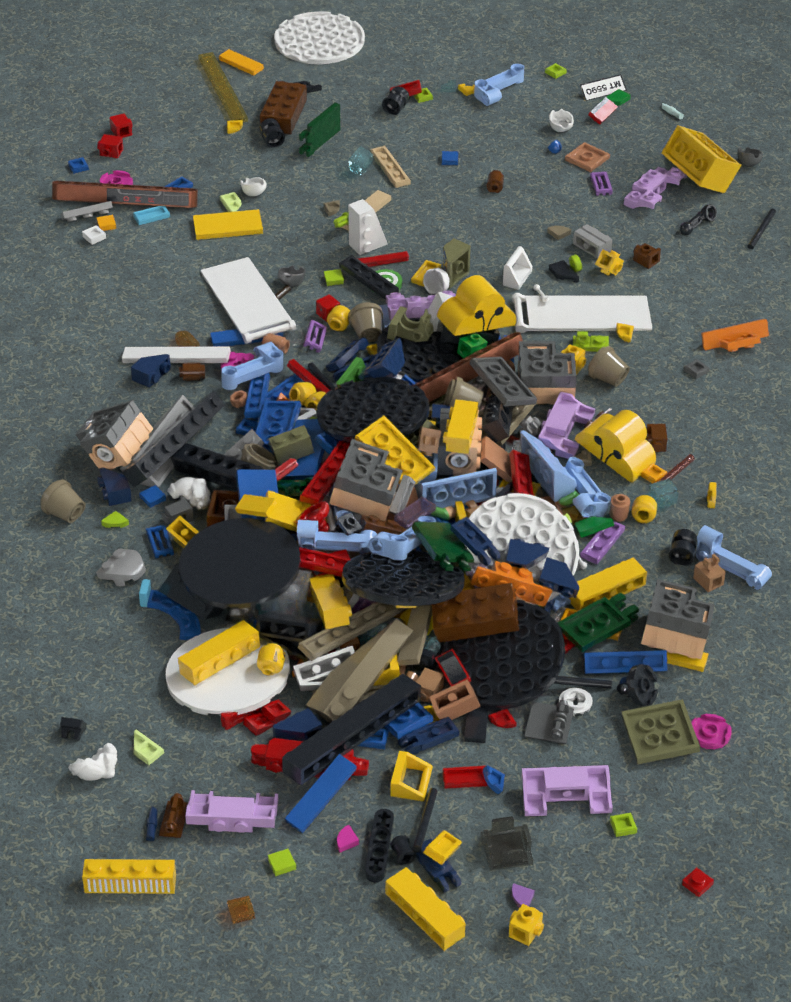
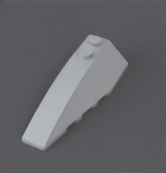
[120,395,193,487]

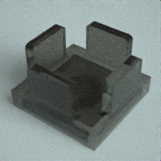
[480,816,533,871]

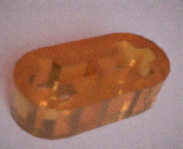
[175,331,200,347]

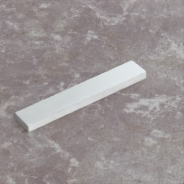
[122,347,231,363]

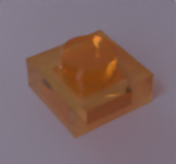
[227,896,255,924]

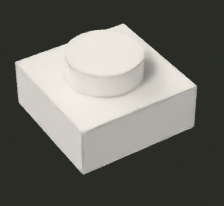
[82,225,106,245]

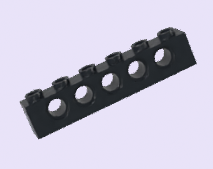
[482,387,513,443]
[170,443,264,491]

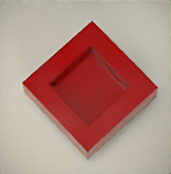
[682,867,714,897]

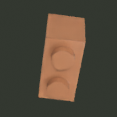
[429,680,481,720]

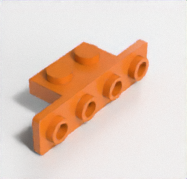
[701,319,769,352]
[470,561,552,606]

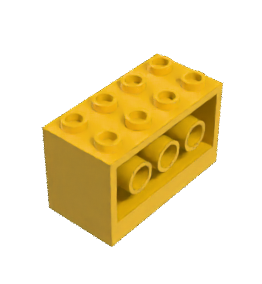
[661,125,741,193]

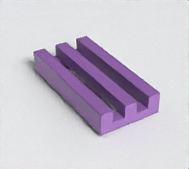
[590,172,613,196]
[303,320,327,352]

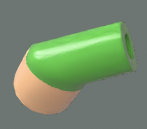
[558,491,579,509]
[430,505,456,520]

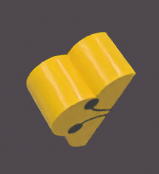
[437,275,516,336]
[575,410,656,483]

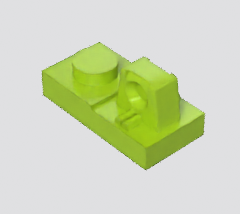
[573,331,609,352]

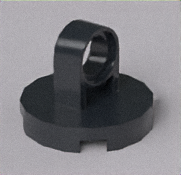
[617,664,658,706]

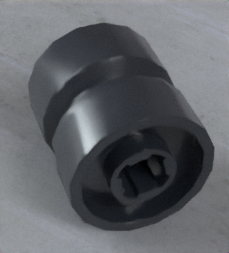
[382,86,409,115]
[259,118,285,148]
[669,529,697,566]

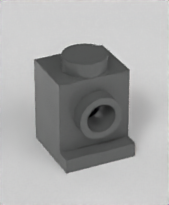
[162,496,193,525]

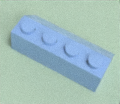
[520,430,577,502]
[415,468,497,514]

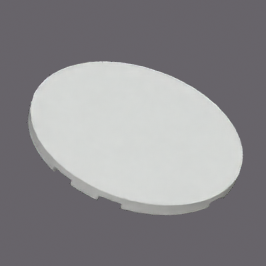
[274,11,365,64]
[465,493,579,606]
[166,628,290,716]

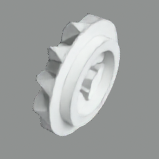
[559,688,593,716]

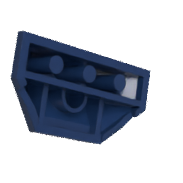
[358,338,405,380]

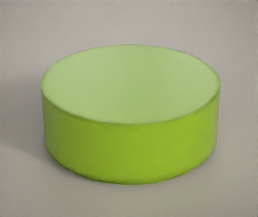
[569,254,582,272]

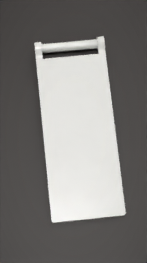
[201,257,296,344]
[512,293,652,333]

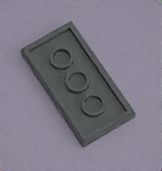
[469,357,537,406]

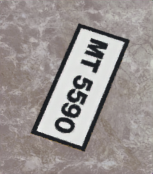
[580,74,627,101]

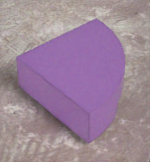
[512,883,535,908]

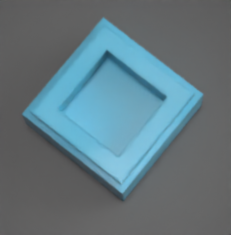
[139,579,151,607]

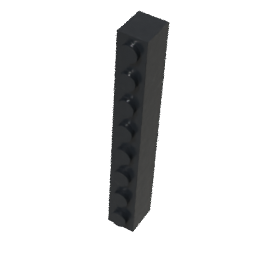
[122,391,225,487]
[282,674,421,785]

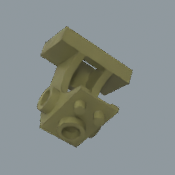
[387,306,434,342]

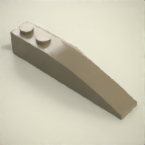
[306,619,413,723]

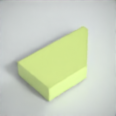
[220,192,241,212]
[133,730,164,765]

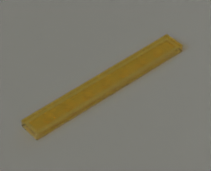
[198,52,248,122]

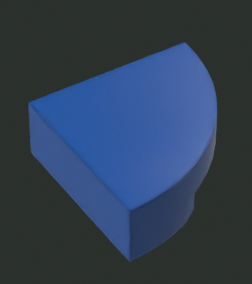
[483,765,505,794]

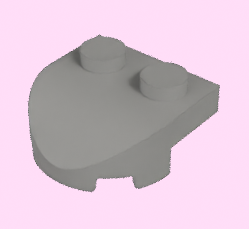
[96,549,146,586]

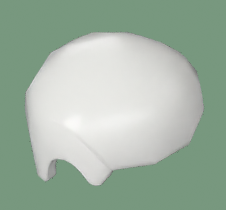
[549,109,574,132]
[240,177,267,196]
[423,268,449,294]

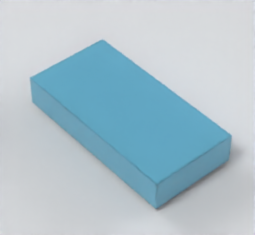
[133,206,170,225]

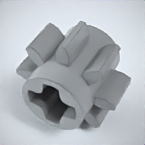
[519,415,542,437]

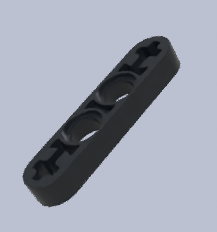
[365,809,394,883]

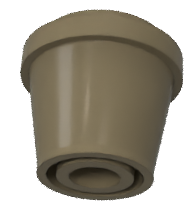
[348,302,383,343]
[588,346,630,387]
[443,377,483,410]
[240,443,277,470]
[41,479,86,523]

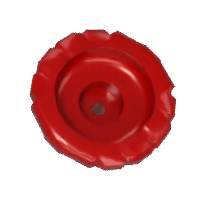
[296,501,330,532]

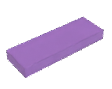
[580,521,625,564]

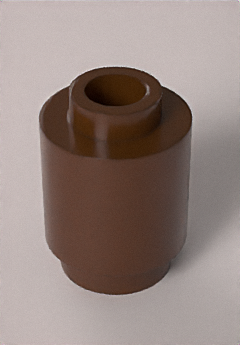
[487,170,504,193]
[179,363,205,381]

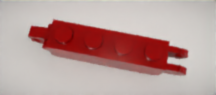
[250,738,369,780]

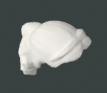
[167,477,211,510]
[68,743,117,781]

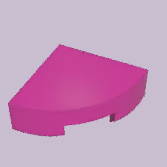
[337,825,359,853]

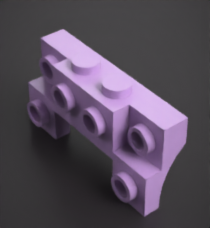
[624,167,687,209]
[386,291,456,321]
[538,392,595,459]
[521,765,612,816]
[186,790,278,833]

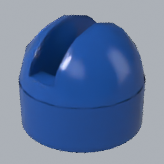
[548,140,562,154]

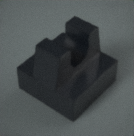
[60,717,87,741]

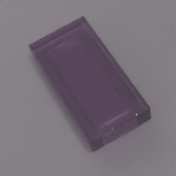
[394,497,436,529]

